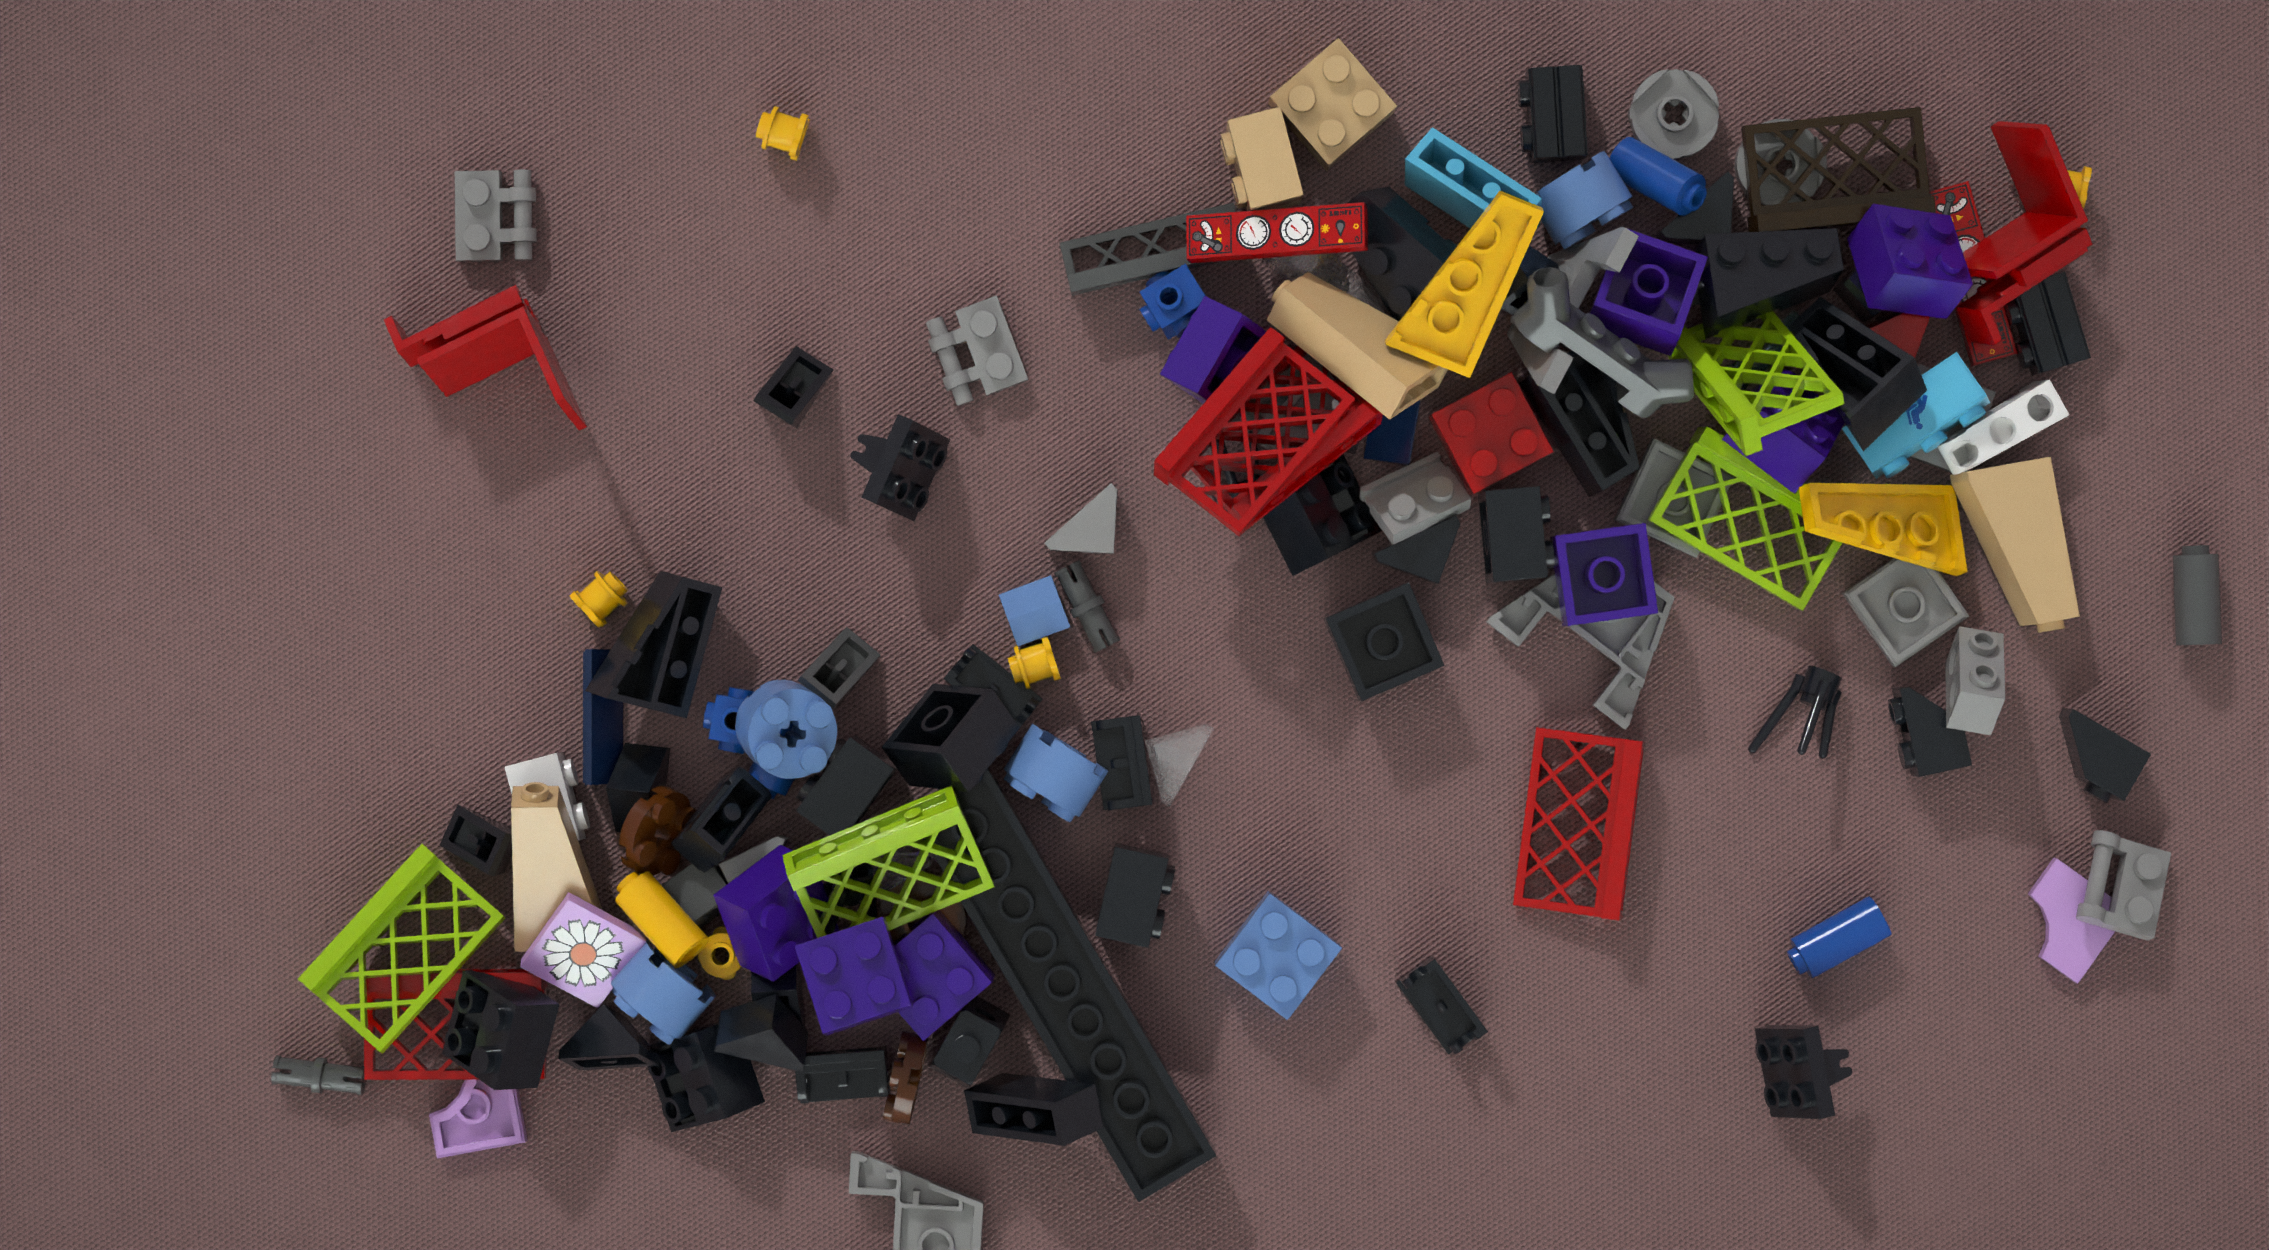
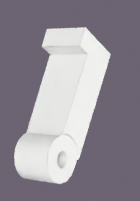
[1937,379,2069,475]

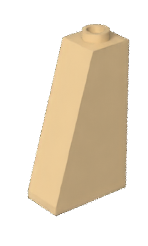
[1267,272,1448,420]
[1950,457,2080,633]
[511,782,603,952]

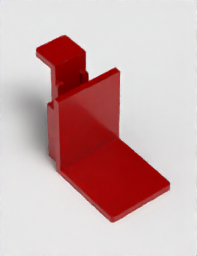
[1956,121,2093,346]
[383,285,587,431]

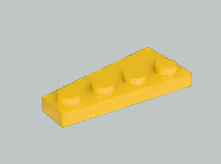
[1385,191,1544,378]
[1799,483,1968,577]

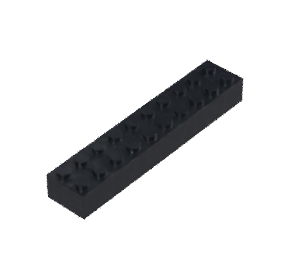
[923,767,1217,1202]

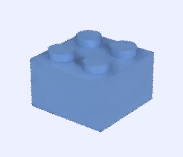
[1214,891,1342,1020]

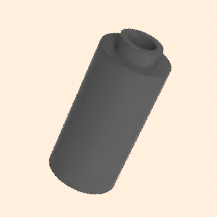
[2173,545,2222,645]

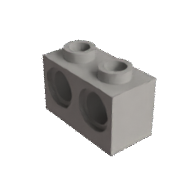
[1945,626,2005,735]

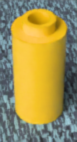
[615,871,709,969]

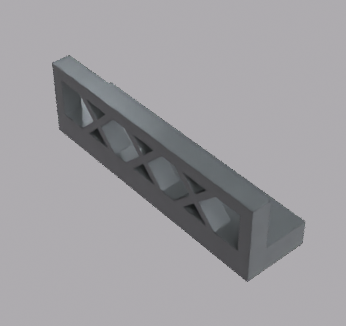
[1060,203,1236,296]

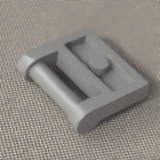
[2076,830,2171,941]

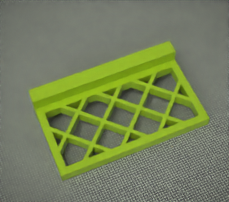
[1668,311,1844,456]
[1647,426,1842,611]
[782,785,994,938]
[298,844,506,1054]

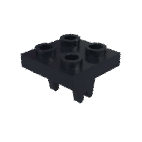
[850,414,950,521]
[1755,1025,1852,1119]

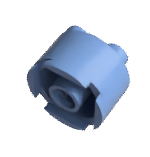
[1536,151,1634,250]
[735,680,837,779]
[1004,723,1109,822]
[611,939,716,1045]

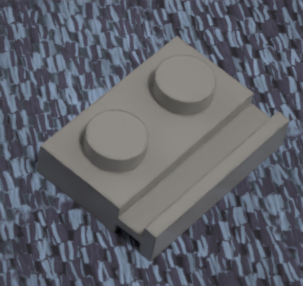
[1359,452,1471,545]

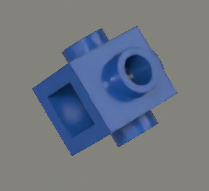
[1139,263,1205,340]
[703,687,754,754]

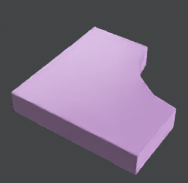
[2028,858,2115,984]
[429,1080,528,1158]

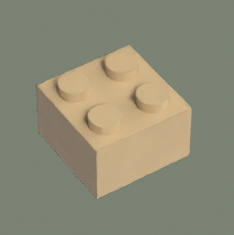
[1268,38,1397,171]
[1220,106,1304,211]

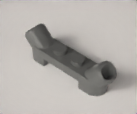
[1513,267,1694,418]

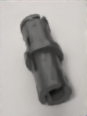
[1054,560,1120,653]
[271,1055,366,1096]

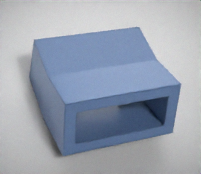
[999,575,1070,646]

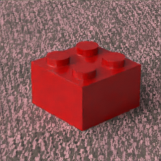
[1428,372,1554,496]

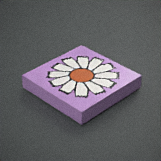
[520,892,646,1008]

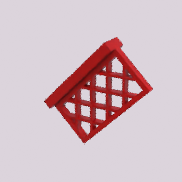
[1154,327,1355,537]
[1191,346,1383,533]
[1513,727,1645,921]
[364,969,548,1080]

